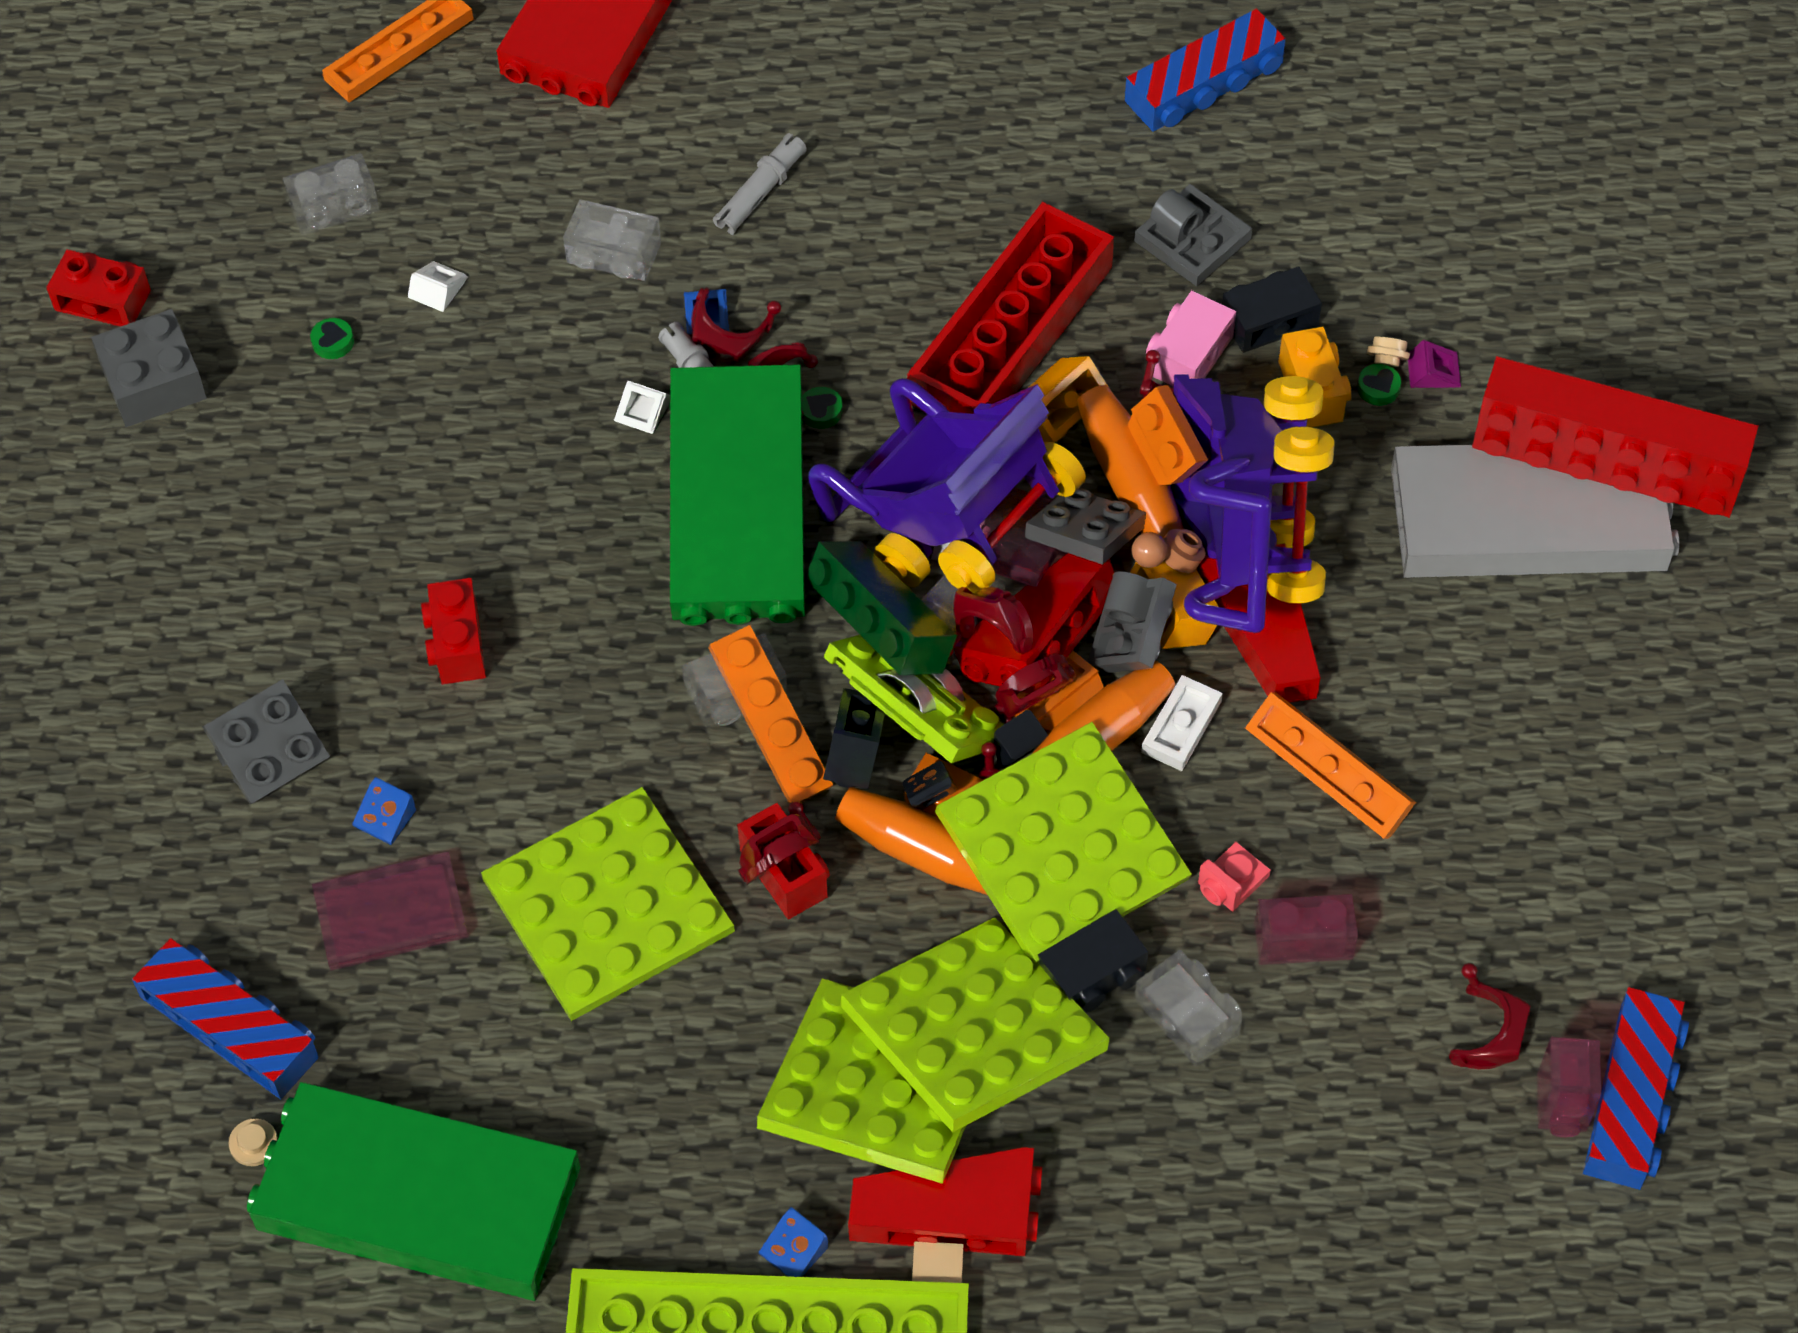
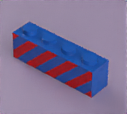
[1125,8,1286,132]
[132,938,319,1100]
[1583,987,1689,1190]

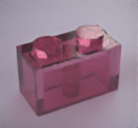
[1254,894,1358,965]
[1537,1037,1601,1137]

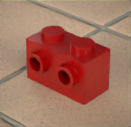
[46,249,151,326]
[421,578,486,685]
[737,803,830,920]

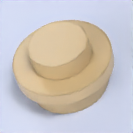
[1367,337,1410,367]
[229,1119,278,1166]

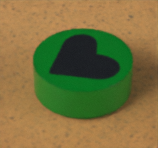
[310,318,354,359]
[1357,364,1401,406]
[802,387,843,429]

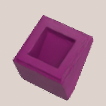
[1408,340,1461,388]

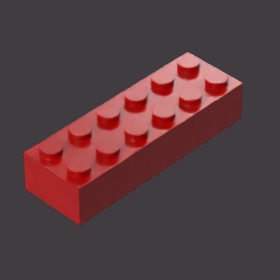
[907,201,1114,414]
[1472,356,1758,518]

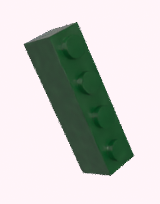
[805,541,957,675]

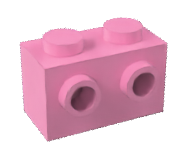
[1146,291,1236,387]

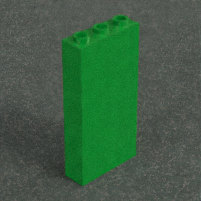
[670,365,805,626]
[247,1082,581,1301]

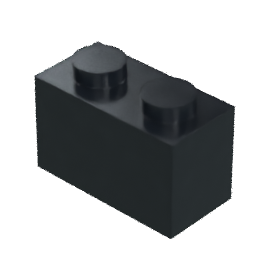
[1222,266,1322,353]
[823,688,885,789]
[1038,909,1148,1013]

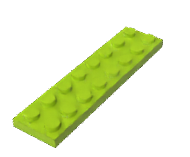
[566,1268,969,1333]

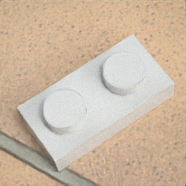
[1141,675,1223,771]

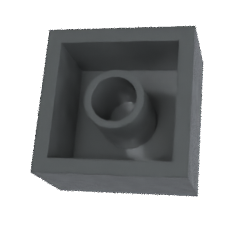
[91,309,207,427]

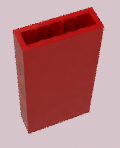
[496,0,672,108]

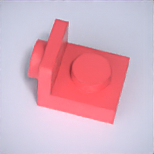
[1198,842,1271,912]

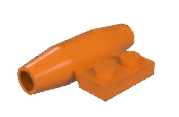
[1077,385,1208,538]
[1013,651,1175,754]
[835,753,987,895]

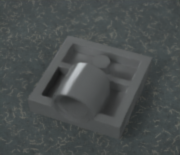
[1134,184,1252,287]
[1025,488,1146,565]
[1088,572,1177,673]
[202,679,330,804]

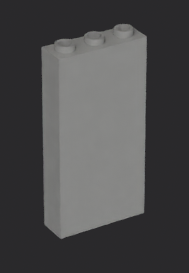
[1391,445,1679,578]

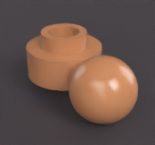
[1132,529,1205,574]

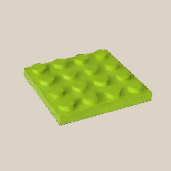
[935,722,1192,964]
[481,787,735,1021]
[841,917,1109,1132]
[757,978,967,1184]

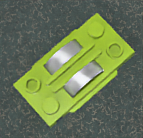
[824,634,1004,763]

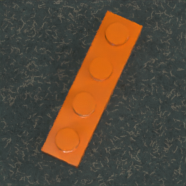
[322,0,474,103]
[708,625,833,804]
[1245,692,1416,839]

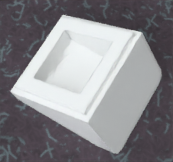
[408,261,468,312]
[614,380,670,434]

